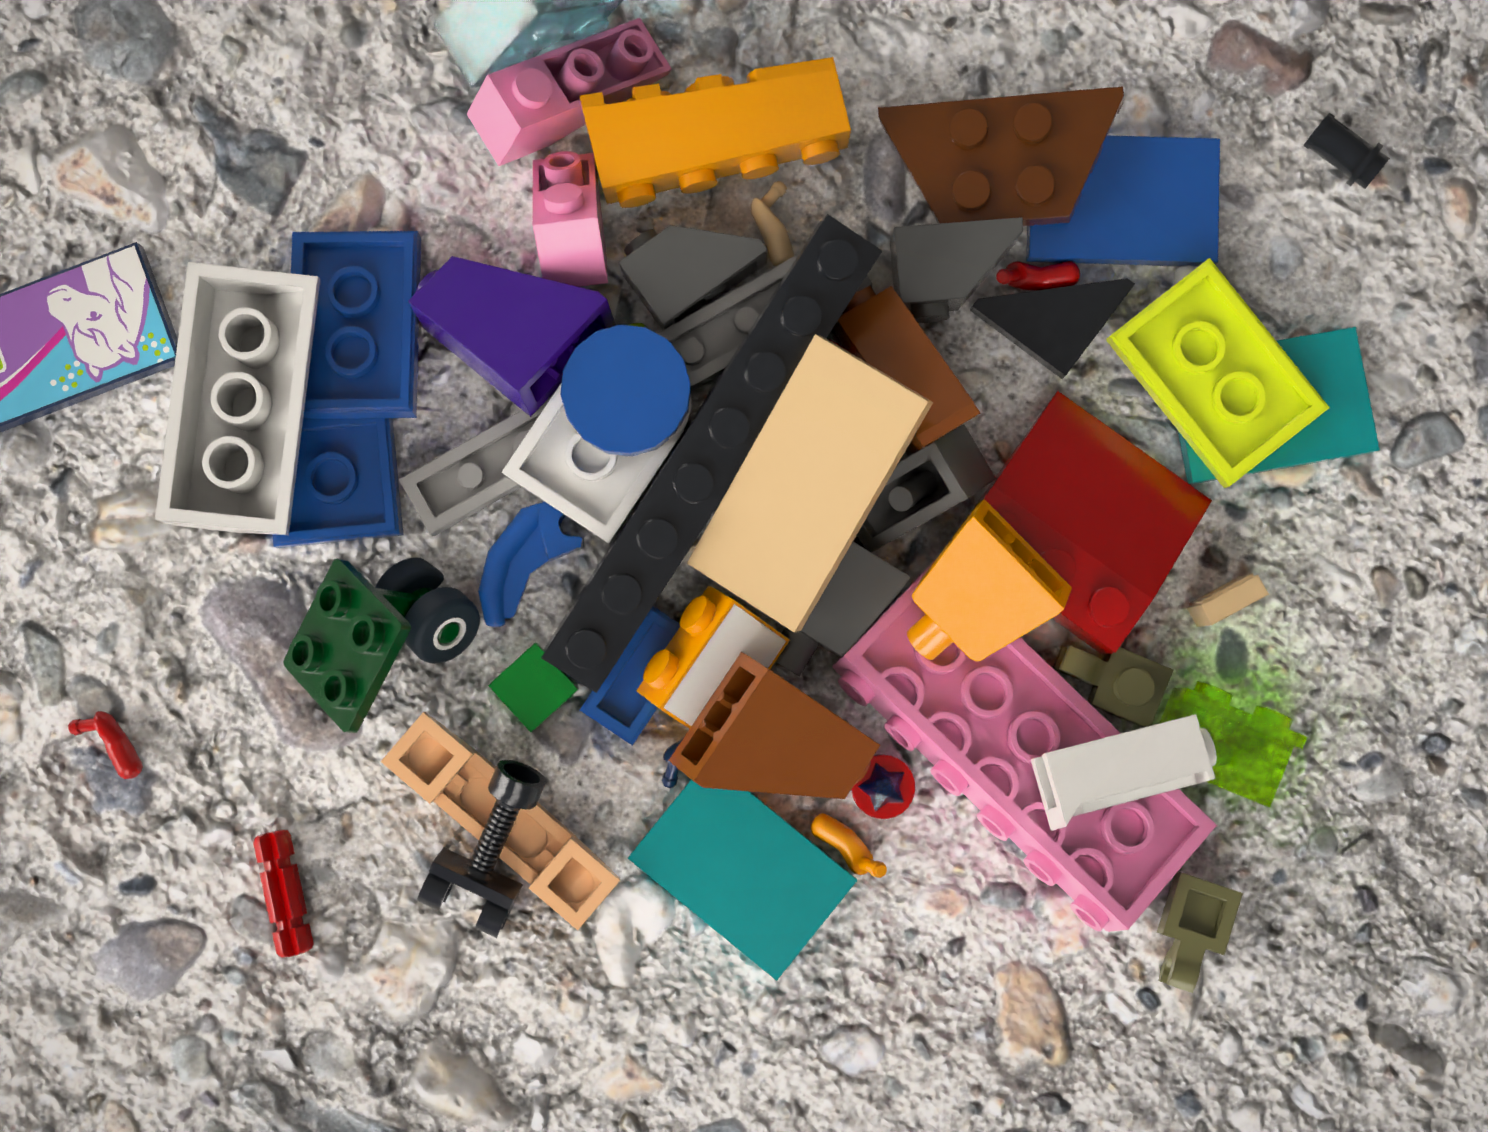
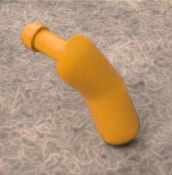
[811,813,887,878]

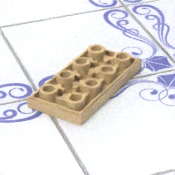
[687,334,933,633]

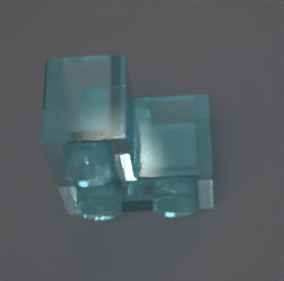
[433,0,623,88]

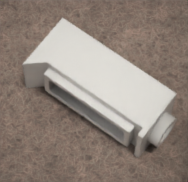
[1031,714,1217,831]

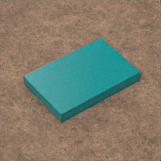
[1178,327,1380,485]
[628,780,857,981]

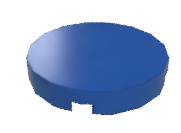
[560,325,691,456]

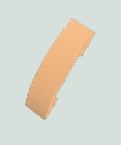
[380,712,620,930]

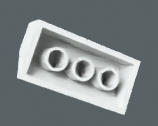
[155,262,320,535]

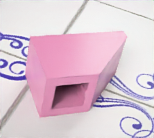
[533,151,608,287]

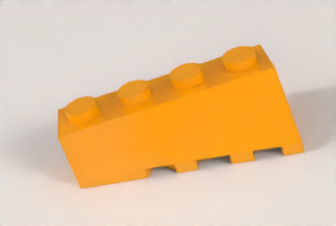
[579,57,851,208]

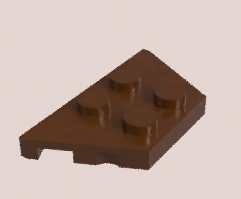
[878,86,1124,226]

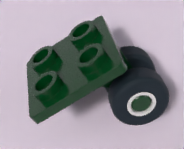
[283,558,480,733]

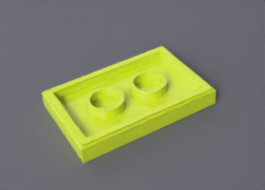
[1106,258,1330,488]

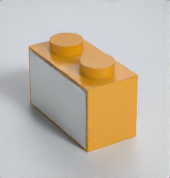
[636,585,790,729]

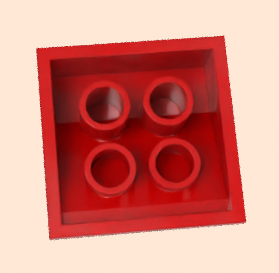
[948,391,1212,654]

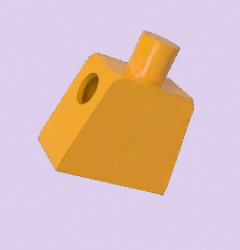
[907,499,1072,662]

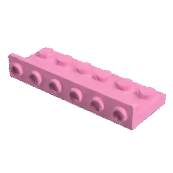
[832,558,1217,932]

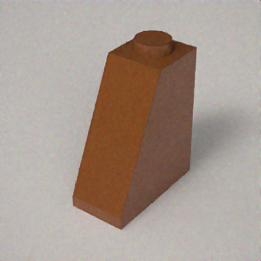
[833,286,980,456]
[668,651,881,799]

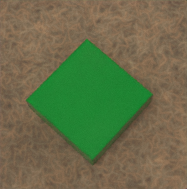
[488,642,580,732]

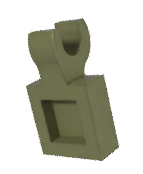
[1053,646,1174,728]
[1156,872,1243,993]

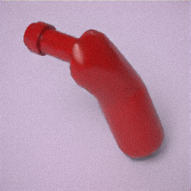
[996,261,1080,291]
[68,711,143,779]

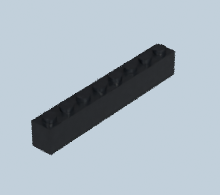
[541,214,882,693]

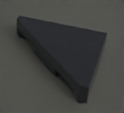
[970,278,1135,379]

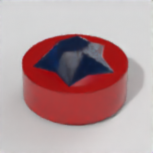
[851,754,915,819]

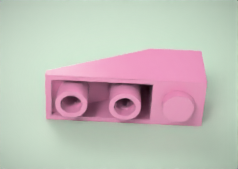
[467,18,672,166]

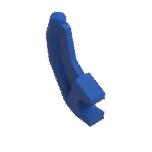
[478,502,584,627]

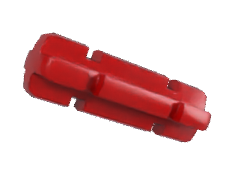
[253,830,314,957]

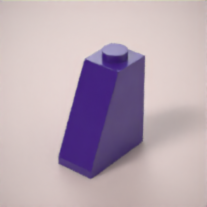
[408,256,616,417]

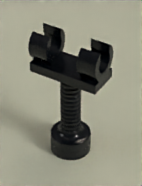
[417,760,546,938]

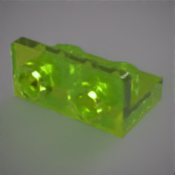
[1159,681,1308,808]

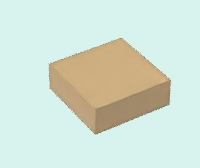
[1187,573,1269,627]

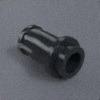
[1303,113,1390,189]

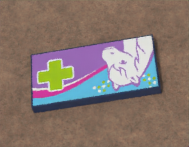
[0,242,178,433]

